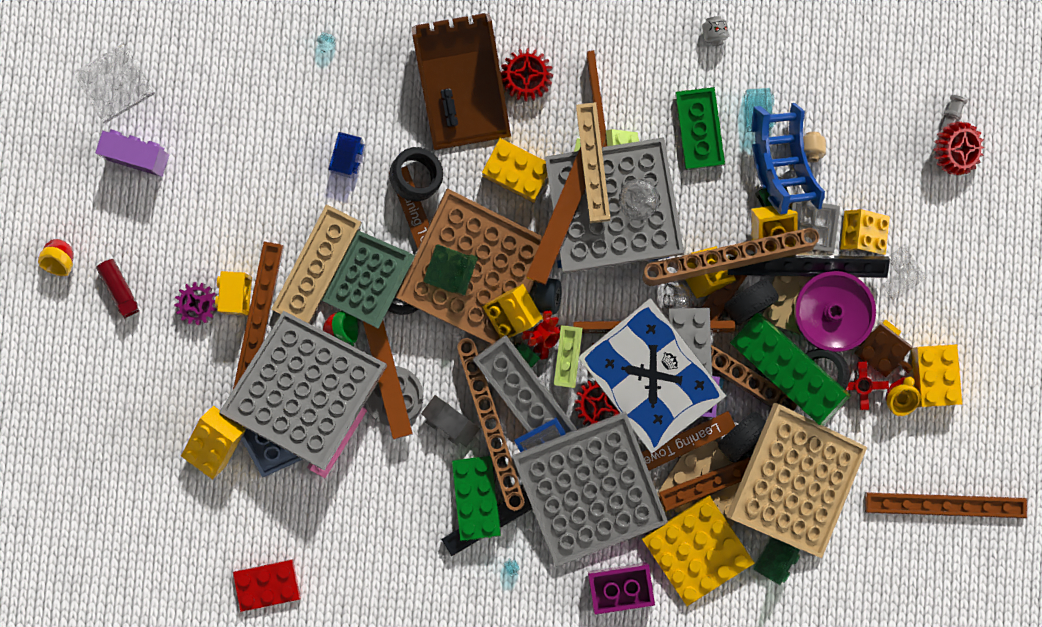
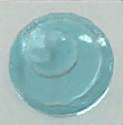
[316,32,336,53]

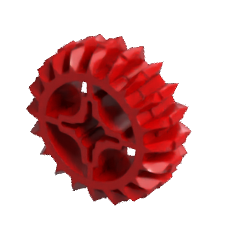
[501,48,553,102]
[932,121,985,175]
[575,379,620,425]

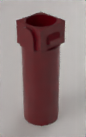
[96,259,140,319]

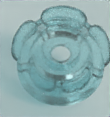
[503,558,520,577]

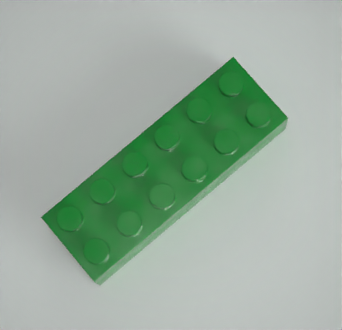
[730,313,851,425]

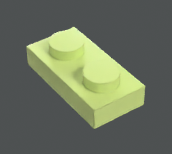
[606,129,639,146]

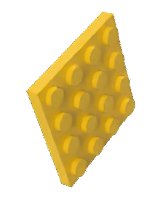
[642,495,755,606]

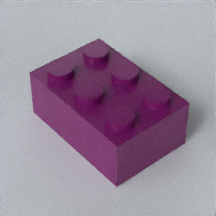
[587,562,655,615]

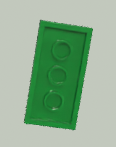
[675,87,725,170]
[452,455,501,541]

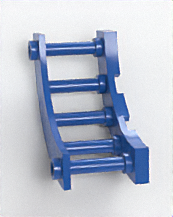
[751,103,825,214]

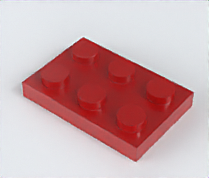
[233,559,301,612]

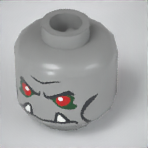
[702,16,729,46]

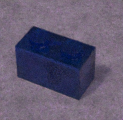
[328,132,366,179]

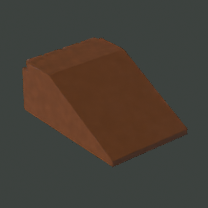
[412,13,511,150]

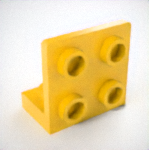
[840,209,890,255]

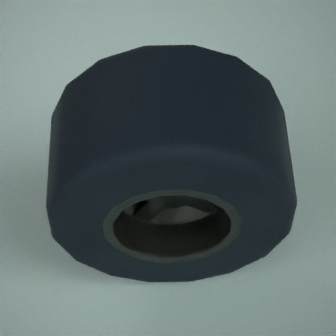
[534,278,562,315]

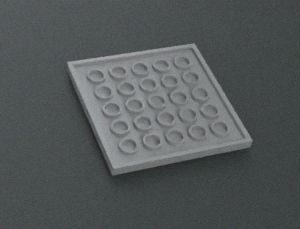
[545,137,684,274]
[219,311,387,470]
[512,412,668,567]

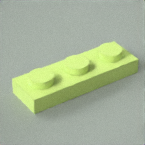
[554,325,583,388]

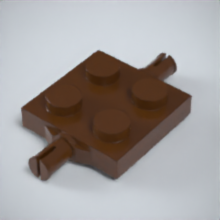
[854,322,913,377]

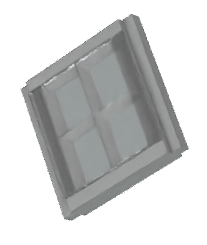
[791,201,840,253]

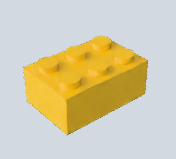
[482,138,548,203]
[911,344,963,407]
[181,406,246,480]

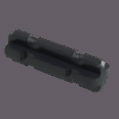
[440,89,458,127]

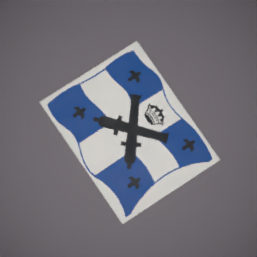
[579,298,726,454]

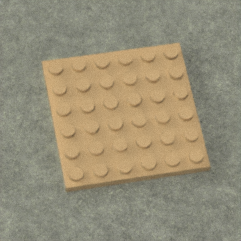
[727,403,867,558]

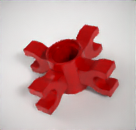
[521,311,561,360]
[846,362,889,410]

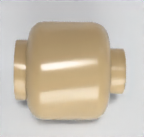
[803,132,826,163]

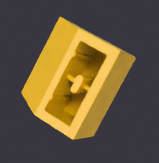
[482,284,543,338]

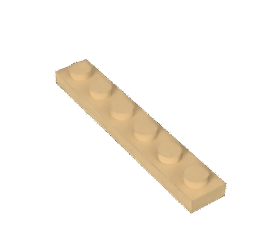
[576,102,610,223]

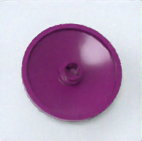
[794,271,876,352]

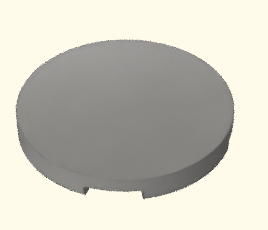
[365,366,424,426]

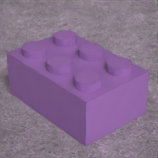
[95,129,169,177]

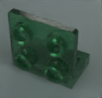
[423,244,478,296]
[752,537,800,585]

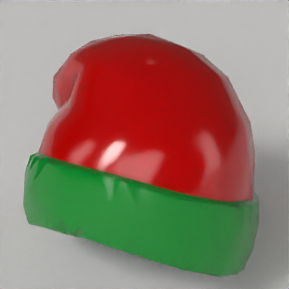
[323,311,359,347]

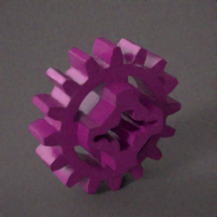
[174,282,218,326]

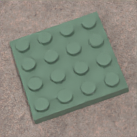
[322,230,415,328]

